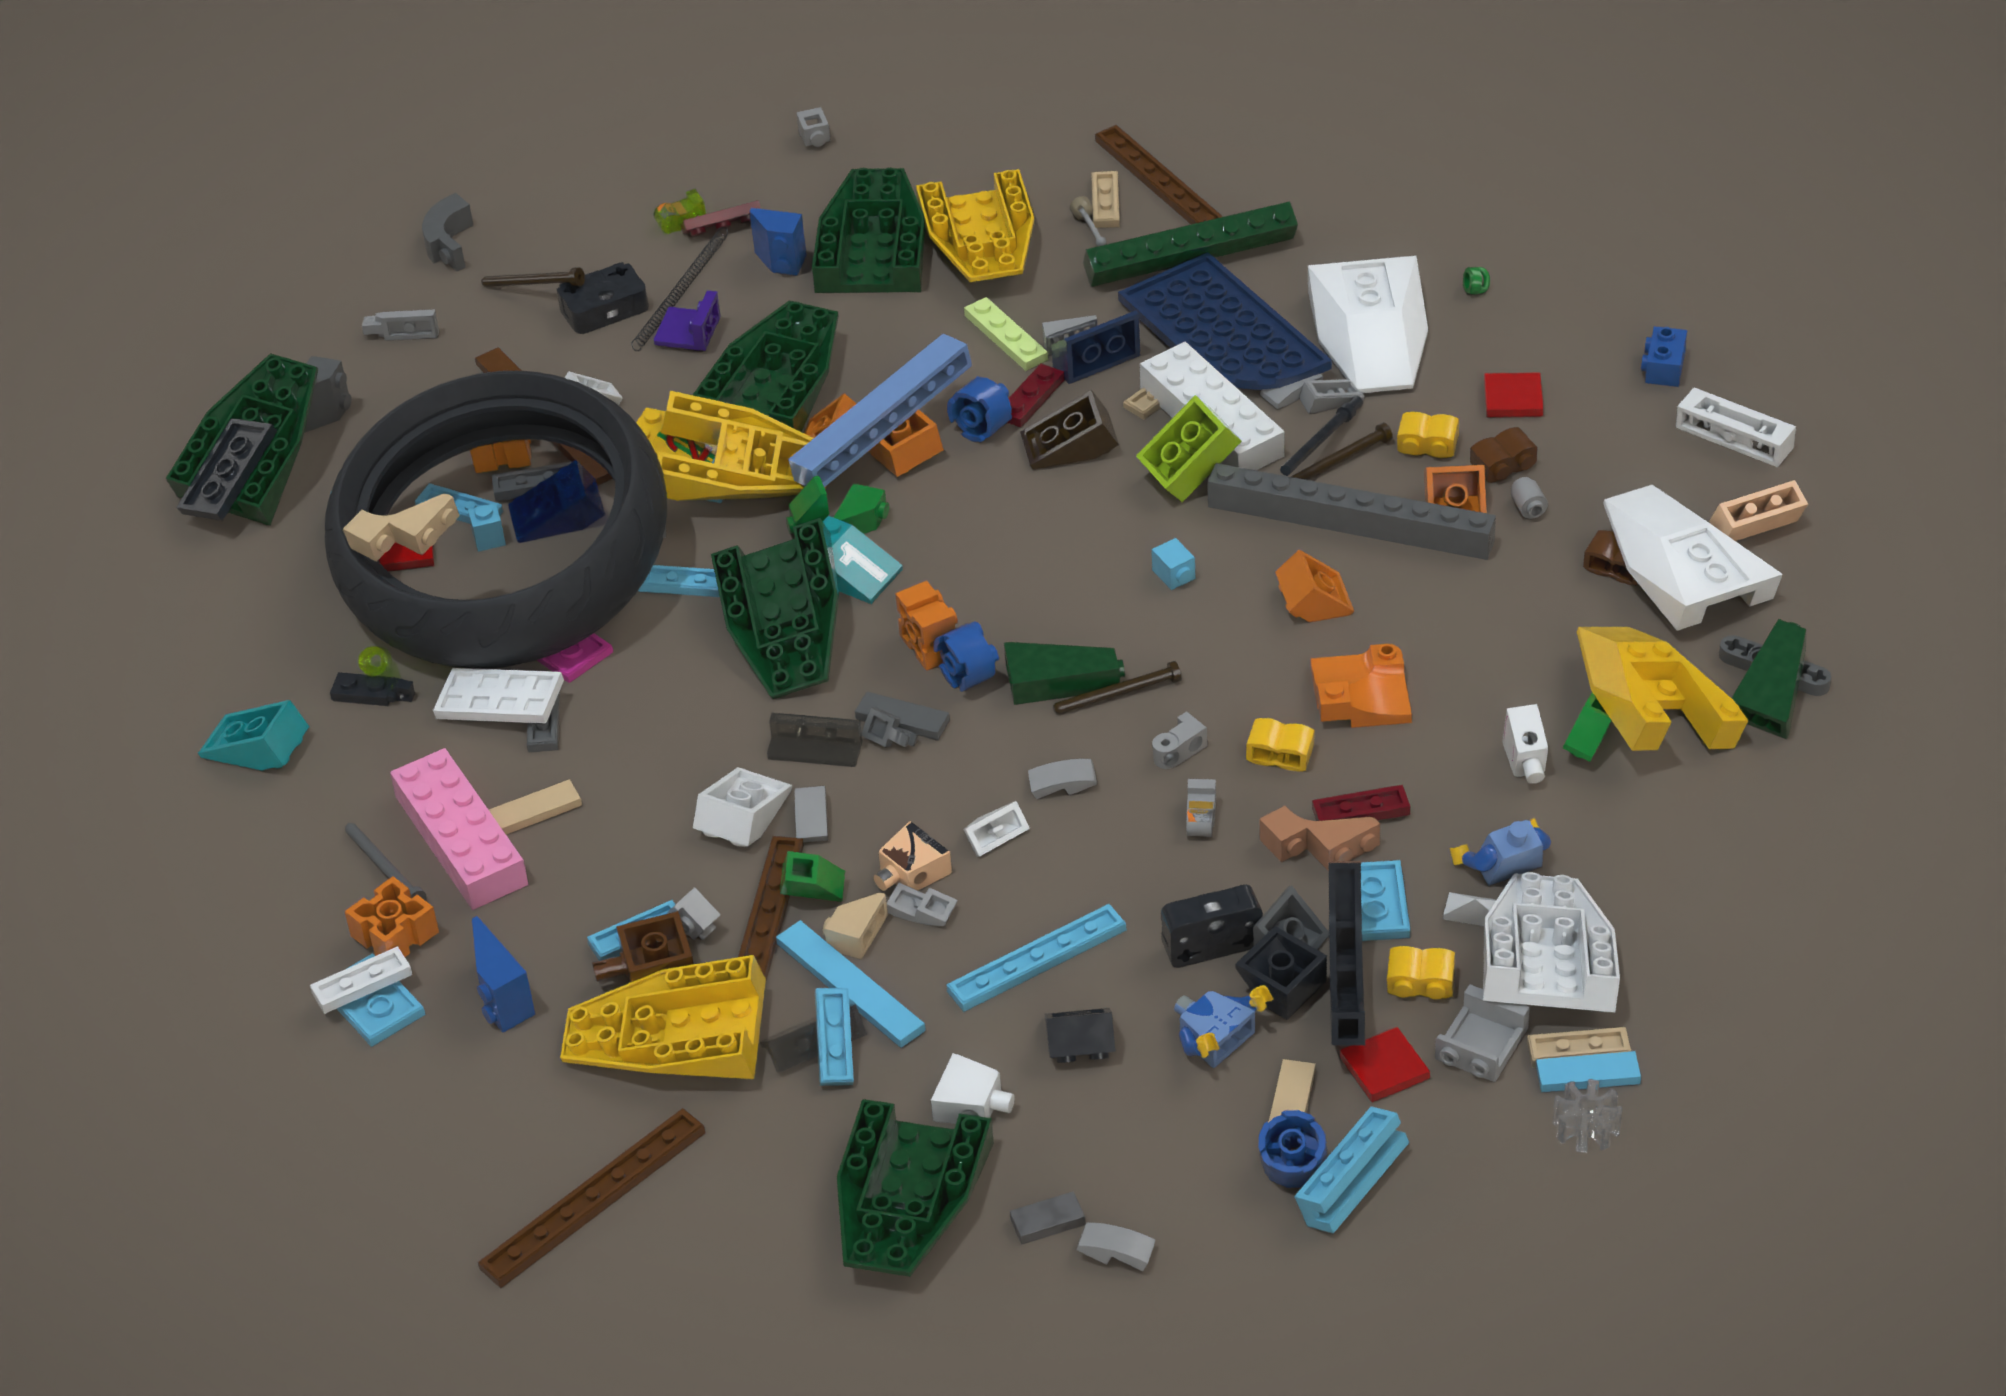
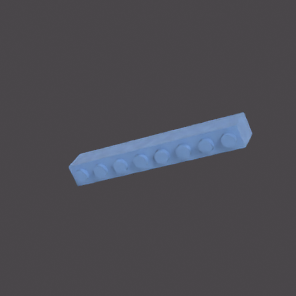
[788,334,972,487]

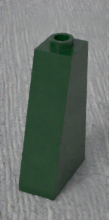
[1732,619,1806,740]
[1004,642,1125,705]

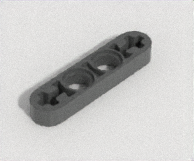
[1719,635,1831,696]

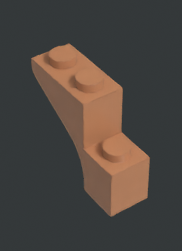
[1259,806,1380,870]

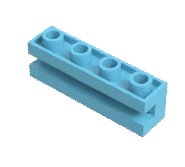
[1294,1106,1409,1233]

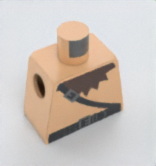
[874,821,952,891]

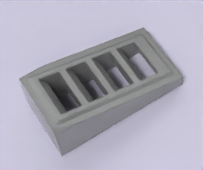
[1042,315,1097,355]
[1300,379,1365,414]

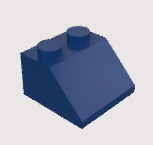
[750,208,807,276]

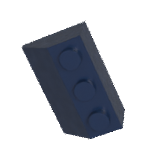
[1051,310,1141,384]

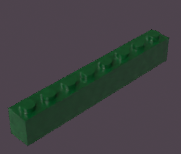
[1083,201,1298,287]

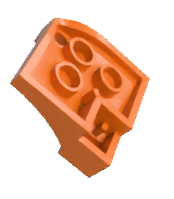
[1310,644,1412,728]

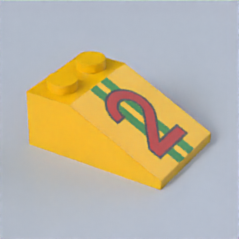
[636,407,717,463]

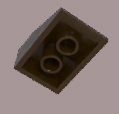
[1020,390,1119,469]

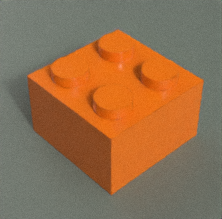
[868,410,944,477]

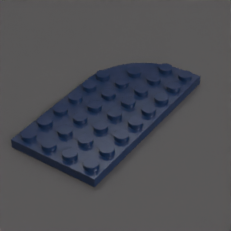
[1118,252,1332,390]

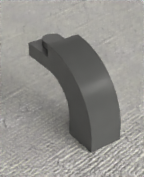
[422,193,473,272]

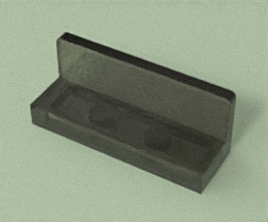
[767,713,863,767]
[759,1004,867,1072]

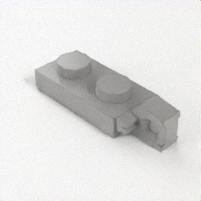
[362,310,439,340]

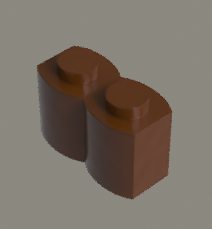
[1470,427,1538,483]
[1583,530,1638,586]

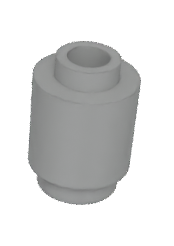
[1511,477,1548,519]

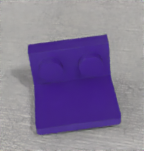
[654,290,721,351]

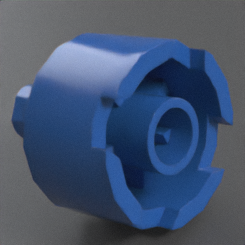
[947,376,1012,442]
[934,621,999,692]
[1259,1110,1328,1188]

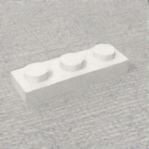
[310,946,412,1014]

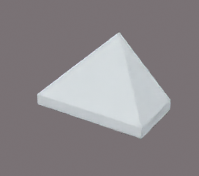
[963,801,1030,857]
[1443,892,1496,926]

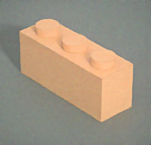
[1709,480,1808,541]

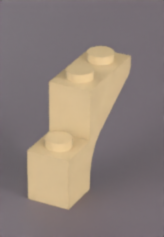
[343,494,460,562]

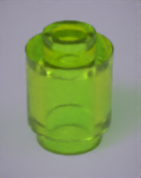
[358,646,392,676]

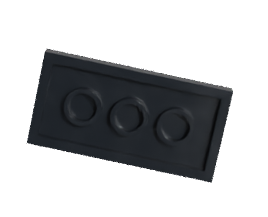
[176,418,277,521]

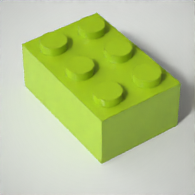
[1136,395,1242,502]

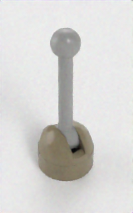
[1070,196,1106,246]

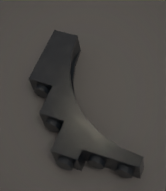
[1328,861,1365,1045]

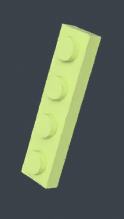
[964,297,1048,371]

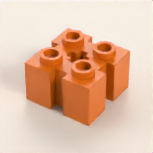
[470,440,531,473]
[895,580,958,671]
[345,876,439,957]

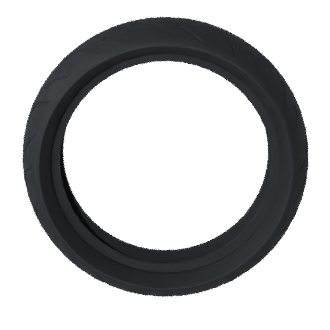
[324,371,667,668]

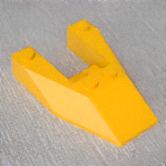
[657,390,826,501]
[1576,627,1748,751]

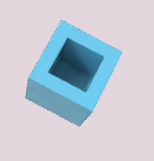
[468,503,506,552]
[1151,538,1196,590]

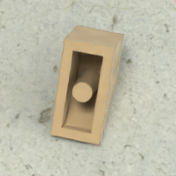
[823,893,888,960]

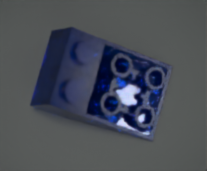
[508,460,605,543]

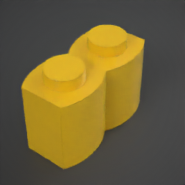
[1397,412,1459,458]
[1246,718,1315,772]
[1387,946,1455,1000]

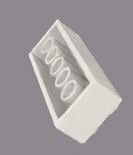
[1140,342,1285,470]

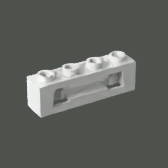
[1676,387,1796,467]

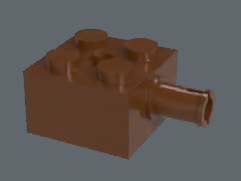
[592,911,694,983]

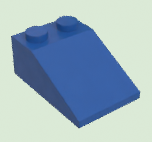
[472,916,536,1033]

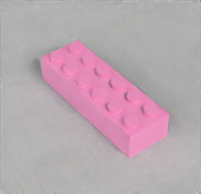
[390,748,529,910]

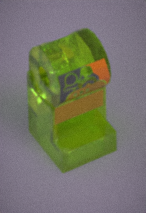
[653,189,706,234]

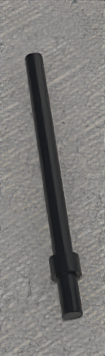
[1280,396,1363,476]

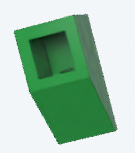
[1563,692,1612,762]
[780,851,845,902]

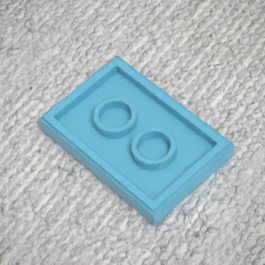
[1361,860,1410,941]
[337,953,426,1047]

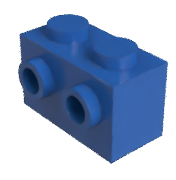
[1641,326,1687,387]

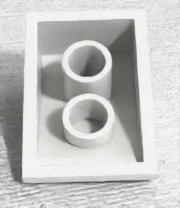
[693,767,792,847]

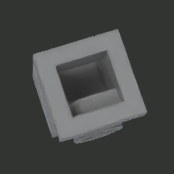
[796,107,830,147]
[667,887,721,940]

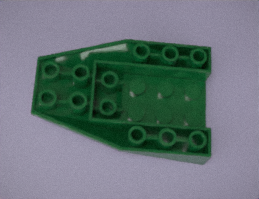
[812,167,925,293]
[693,300,839,432]
[166,353,318,526]
[711,518,839,699]
[836,1099,994,1277]

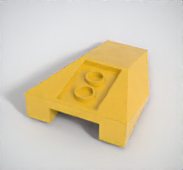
[916,169,1034,282]
[560,955,766,1079]

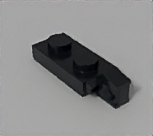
[330,672,415,706]

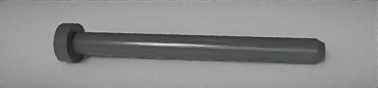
[345,823,426,900]

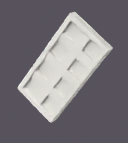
[433,668,564,723]

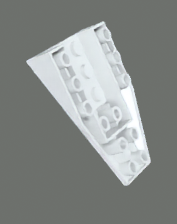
[1308,256,1428,393]
[1603,485,1783,631]
[1483,872,1620,1012]

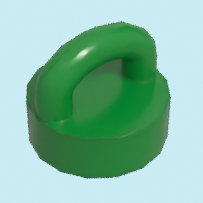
[1463,267,1490,294]

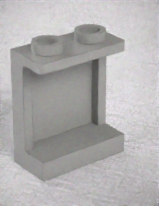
[1435,984,1530,1082]

